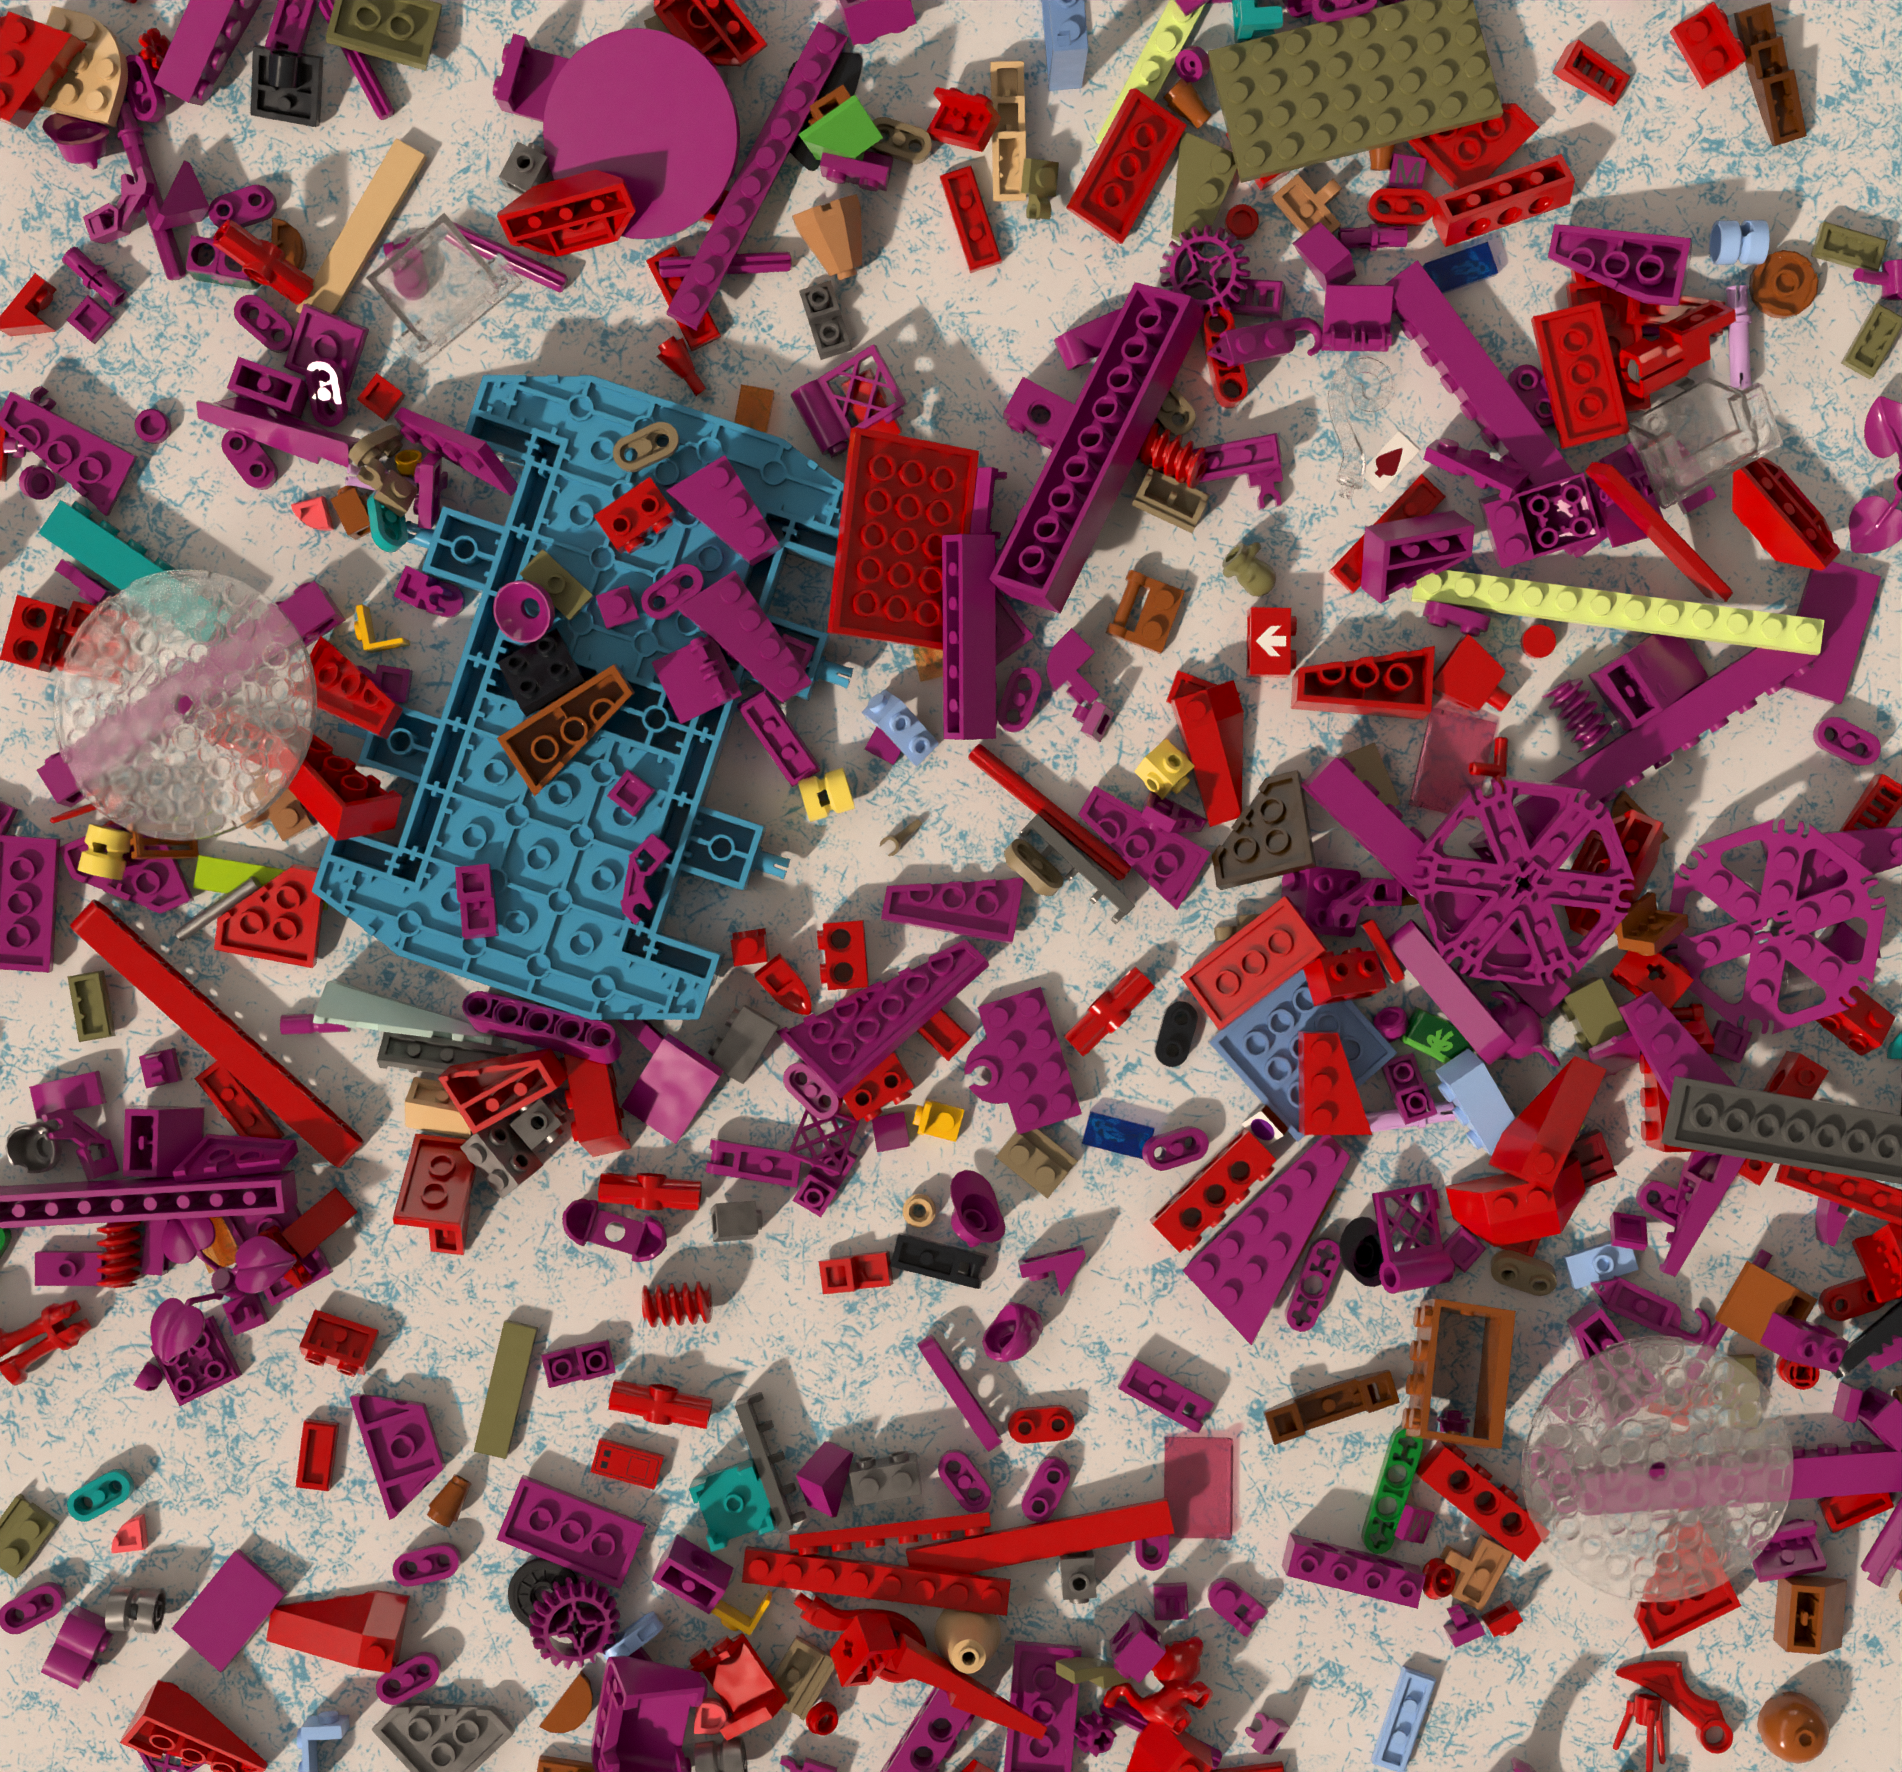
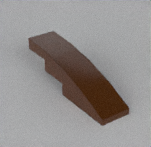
[1734,2,1807,146]

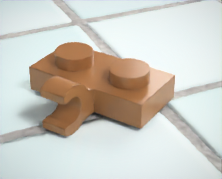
[1271,174,1342,235]
[240,771,315,842]
[1440,1534,1513,1612]

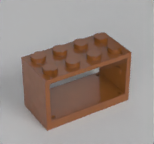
[1402,1298,1516,1449]

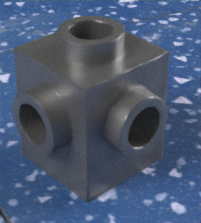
[510,1096,567,1150]

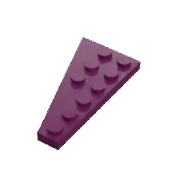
[776,939,990,1099]
[1182,1135,1351,1345]

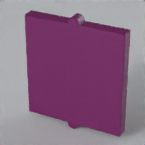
[1588,1031,1640,1078]

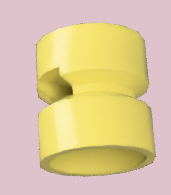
[798,768,855,822]
[77,824,133,880]

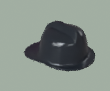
[1339,1216,1395,1287]

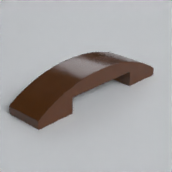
[1263,1370,1400,1445]

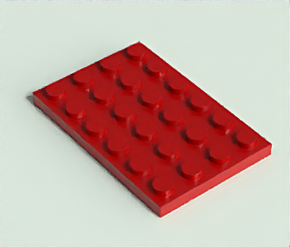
[827,427,979,651]

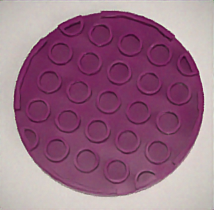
[543,28,740,239]

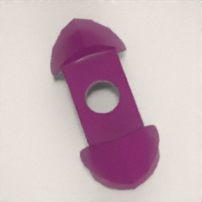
[562,1199,667,1262]

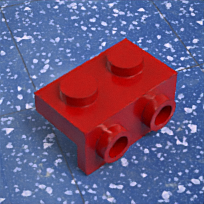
[926,87,1001,152]
[1815,986,1895,1056]
[1852,1223,1902,1303]

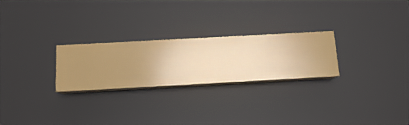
[295,138,427,315]

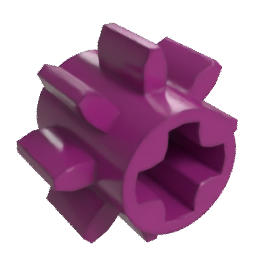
[1073,1710,1117,1757]

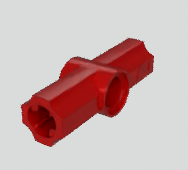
[212,219,314,305]
[1063,967,1156,1057]
[598,1172,702,1211]
[608,1379,713,1429]

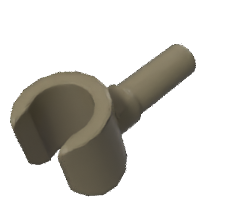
[879,819,922,856]

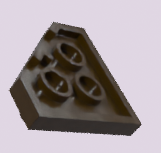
[1212,770,1316,890]

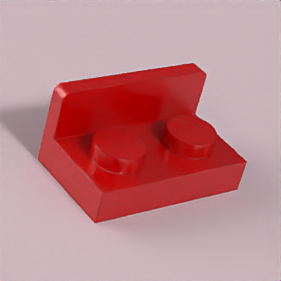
[1670,2,1747,89]
[299,1309,379,1377]

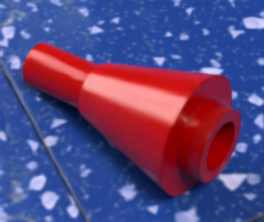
[656,336,707,396]

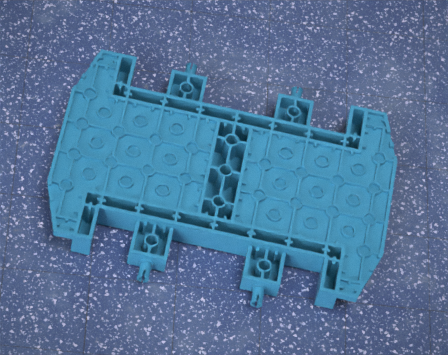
[312,375,854,1020]

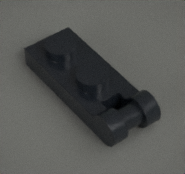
[890,1233,989,1289]

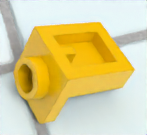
[913,1099,965,1142]

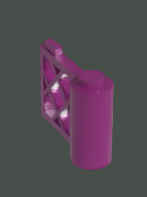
[790,344,908,458]
[1372,1183,1455,1294]

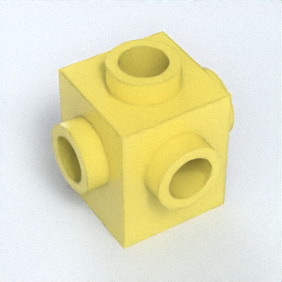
[1134,738,1195,800]

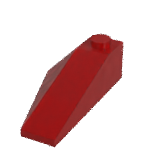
[266,1590,410,1673]
[1125,1721,1213,1772]

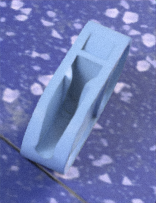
[602,1611,664,1660]

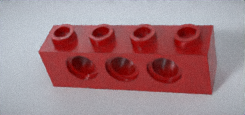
[1432,154,1575,247]
[1736,1051,1829,1186]
[1150,1128,1277,1253]
[1415,1441,1550,1562]

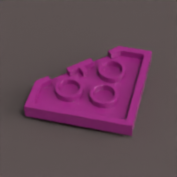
[58,808,194,914]

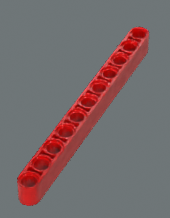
[70,899,364,1168]

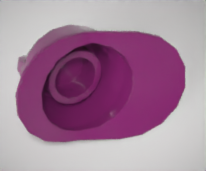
[42,113,110,170]
[950,1170,1006,1248]

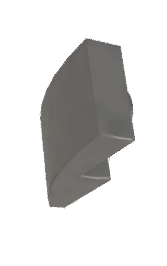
[799,280,852,360]

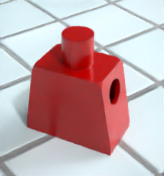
[1432,634,1512,712]

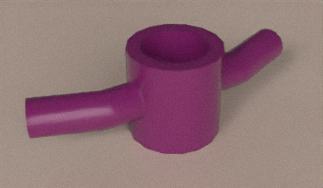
[1853,259,1902,301]

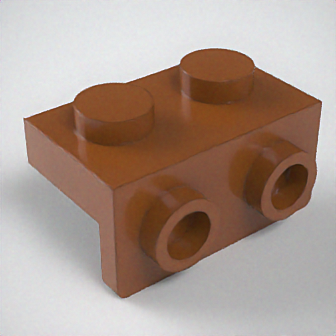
[1614,892,1689,956]

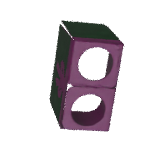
[186,235,262,290]

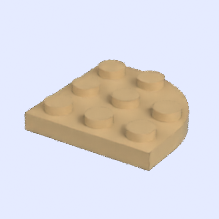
[40,6,128,127]

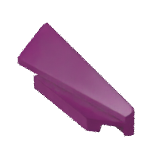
[196,396,360,468]

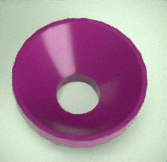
[493,580,555,643]

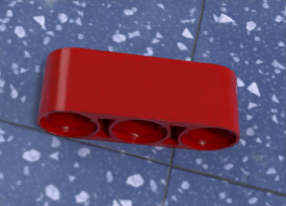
[1200,307,1248,408]

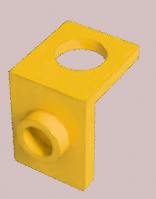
[354,604,410,653]
[711,1590,773,1636]

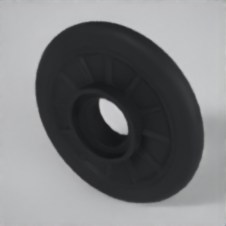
[508,1558,580,1628]

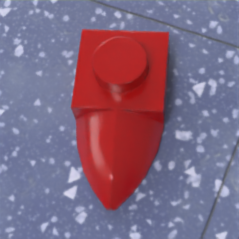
[754,953,812,1016]

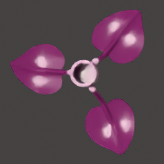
[1849,396,1902,554]
[150,1217,297,1362]

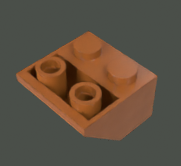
[1714,1261,1818,1353]
[1773,1575,1847,1655]

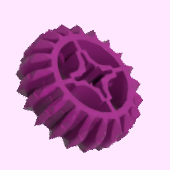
[1160,225,1251,317]
[529,1576,620,1670]

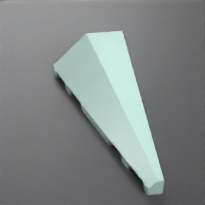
[313,980,494,1045]

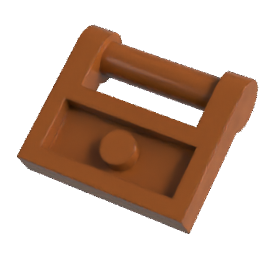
[1105,570,1185,654]

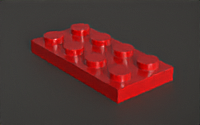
[1066,88,1187,244]
[1531,301,1630,450]
[1180,896,1328,1031]

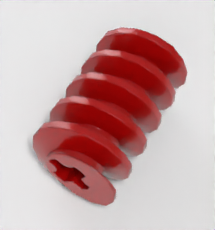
[1136,422,1208,489]
[96,1221,141,1288]
[642,1281,713,1328]

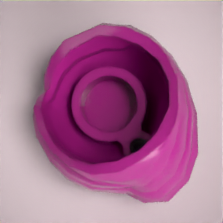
[982,1302,1043,1362]

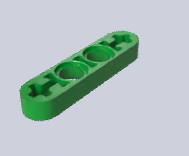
[1361,1426,1423,1554]

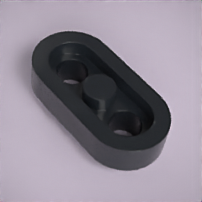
[1154,1001,1198,1067]

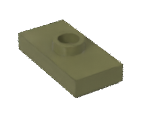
[1811,221,1888,271]
[1841,303,1902,380]
[520,549,594,621]
[67,970,116,1042]

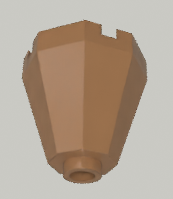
[792,194,862,281]

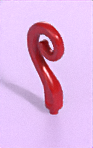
[793,1592,927,1683]

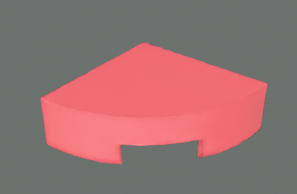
[291,496,334,531]
[111,1514,148,1553]

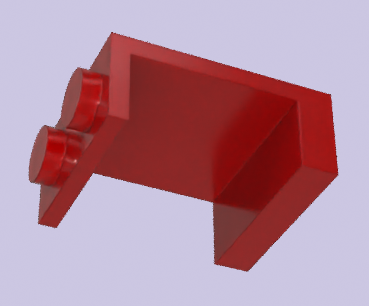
[686,1633,788,1741]

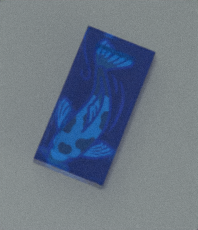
[1423,242,1498,294]
[1081,1111,1155,1160]

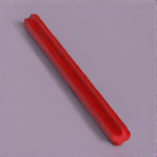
[968,744,1131,881]

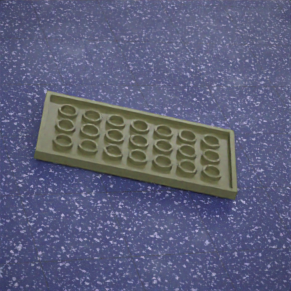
[1207,0,1503,183]

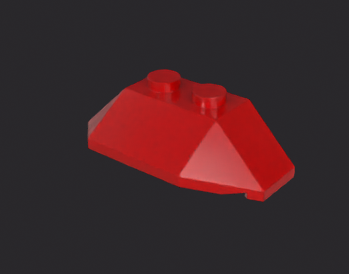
[653,0,768,67]
[497,169,636,257]
[1732,450,1841,571]
[1565,809,1664,944]
[1445,1158,1586,1247]

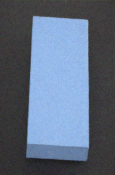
[1371,1666,1436,1772]

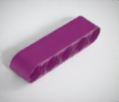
[1386,919,1516,1065]
[462,991,623,1064]

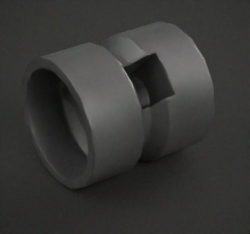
[105,1585,166,1634]
[694,1736,748,1772]

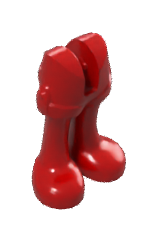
[0,1299,92,1386]

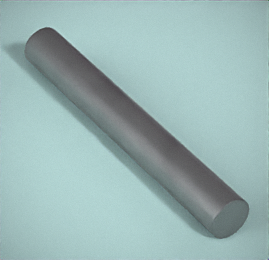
[175,876,261,942]

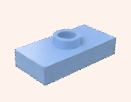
[1562,1241,1639,1290]

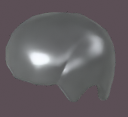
[5,1122,63,1173]

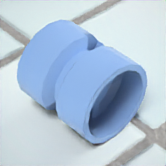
[1709,220,1770,265]

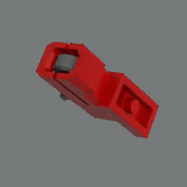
[1619,300,1736,398]

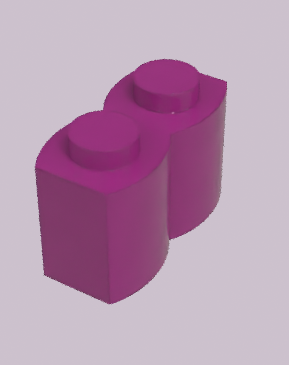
[41,1605,114,1690]

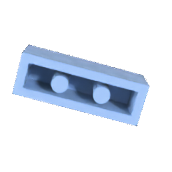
[1435,1048,1516,1156]

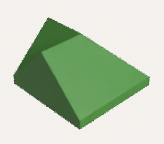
[799,95,883,161]

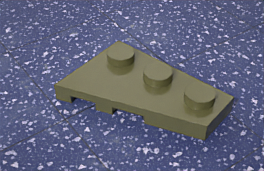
[1171,131,1237,251]

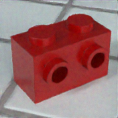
[594,477,677,554]
[1303,947,1387,1006]
[842,1051,915,1122]

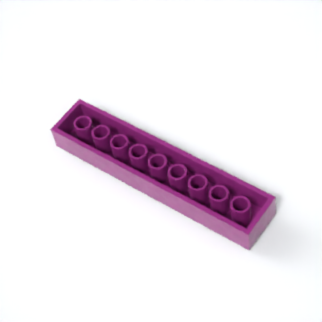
[989,282,1205,614]

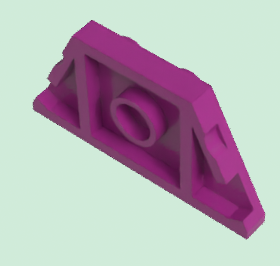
[349,1393,446,1520]

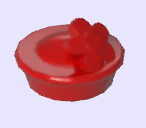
[1423,1557,1456,1600]

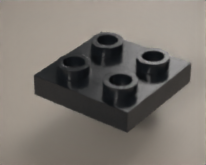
[250,45,323,127]
[498,628,586,717]

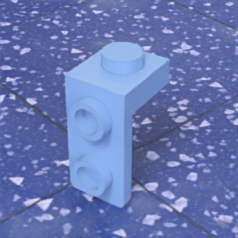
[861,689,939,766]
[297,1711,350,1772]

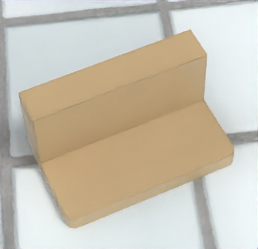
[405,1077,472,1139]

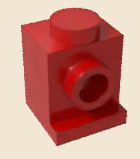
[730,928,770,967]

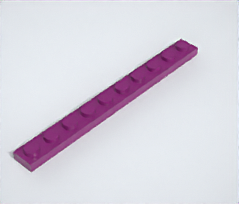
[667,21,848,331]

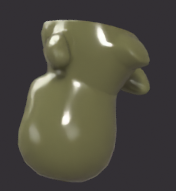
[1222,542,1276,597]

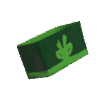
[1400,1006,1475,1064]

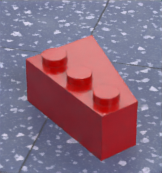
[0,11,87,130]
[560,1040,632,1157]

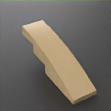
[990,61,1026,201]

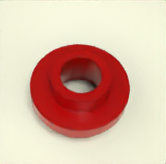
[806,1701,839,1736]

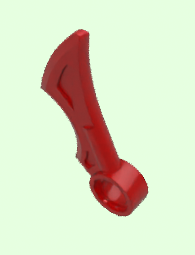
[1615,1660,1733,1754]

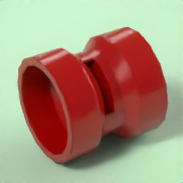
[1775,1356,1820,1390]

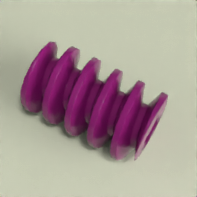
[1542,678,1612,753]

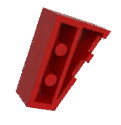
[1298,1031,1372,1135]
[438,1048,568,1135]
[1639,1054,1705,1152]

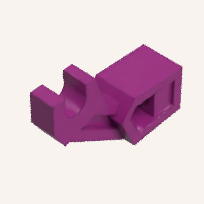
[83,166,155,244]
[620,833,673,925]
[1326,877,1402,927]
[41,1108,119,1181]

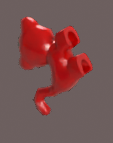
[1103,1636,1213,1735]

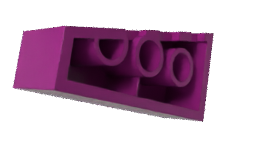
[154,0,262,106]
[1760,826,1902,900]

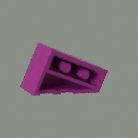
[1361,510,1475,604]

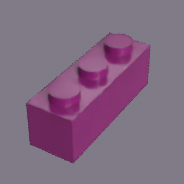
[139,1219,169,1276]

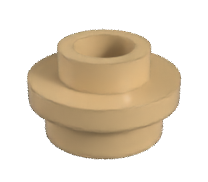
[903,1194,936,1228]

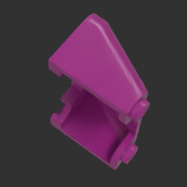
[591,1655,708,1772]

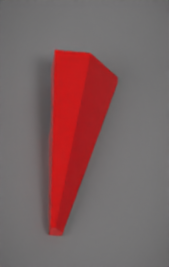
[885,1633,1047,1740]

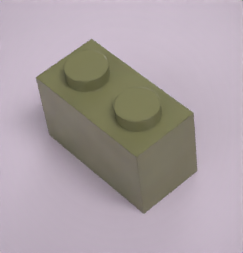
[1558,977,1629,1054]

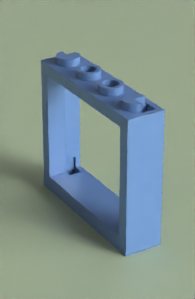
[1041,0,1088,91]

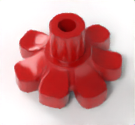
[138,28,170,71]

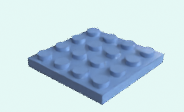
[1208,960,1397,1142]

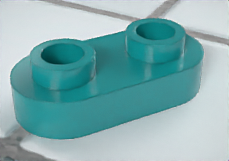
[367,490,408,553]
[67,1469,134,1522]

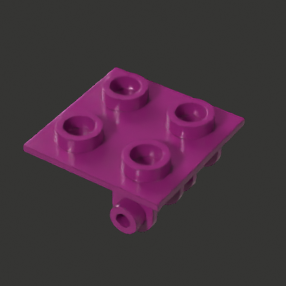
[1321,284,1394,352]
[1589,470,1664,548]
[651,636,742,724]

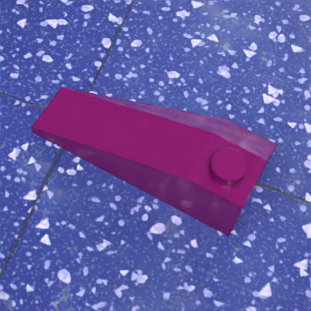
[1548,224,1692,307]

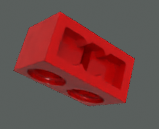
[0,595,68,673]
[817,920,869,990]

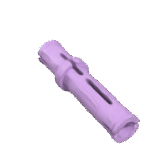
[1726,285,1752,390]
[1355,1101,1455,1136]

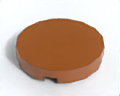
[1749,250,1819,319]

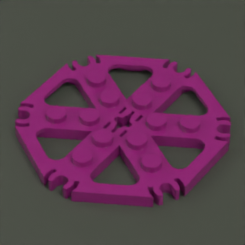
[1412,777,1635,986]
[1664,818,1887,1034]

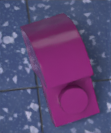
[1046,628,1100,706]

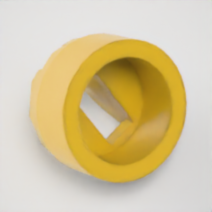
[395,449,423,478]

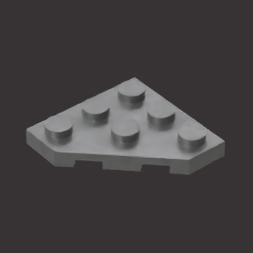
[372,1703,515,1772]

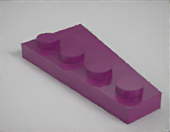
[393,407,518,496]
[881,877,1024,944]

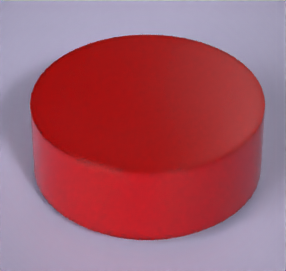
[1224,204,1259,240]
[1520,624,1556,659]

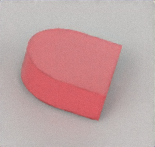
[694,1697,729,1735]

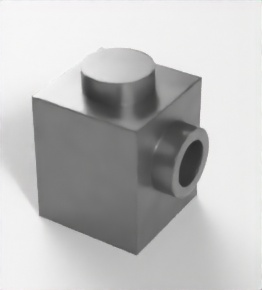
[499,141,550,195]
[710,1201,763,1242]
[1060,1549,1097,1604]

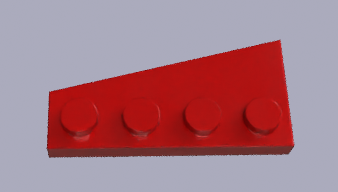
[289,635,403,739]

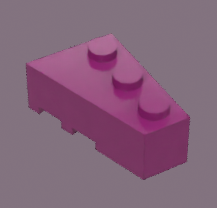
[666,455,781,566]
[1566,1301,1663,1429]

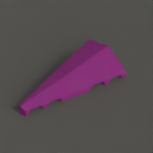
[1659,1152,1746,1277]

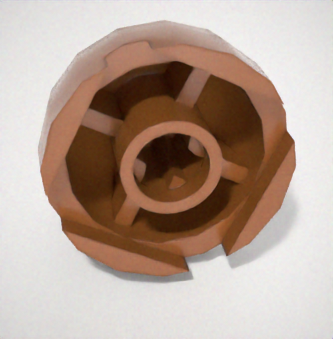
[1757,1691,1830,1764]

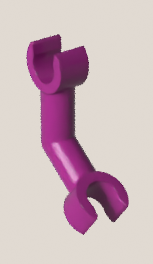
[3,386,56,458]

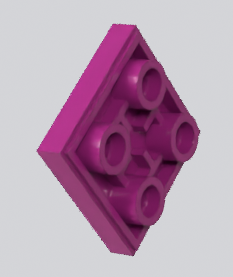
[150,1315,242,1406]

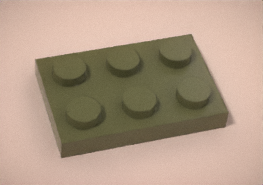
[326,0,442,71]

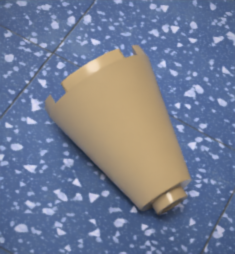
[934,1608,1001,1674]

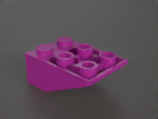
[1479,472,1601,569]
[1588,634,1709,731]

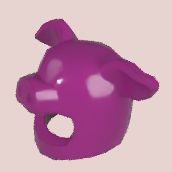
[1489,991,1561,1066]

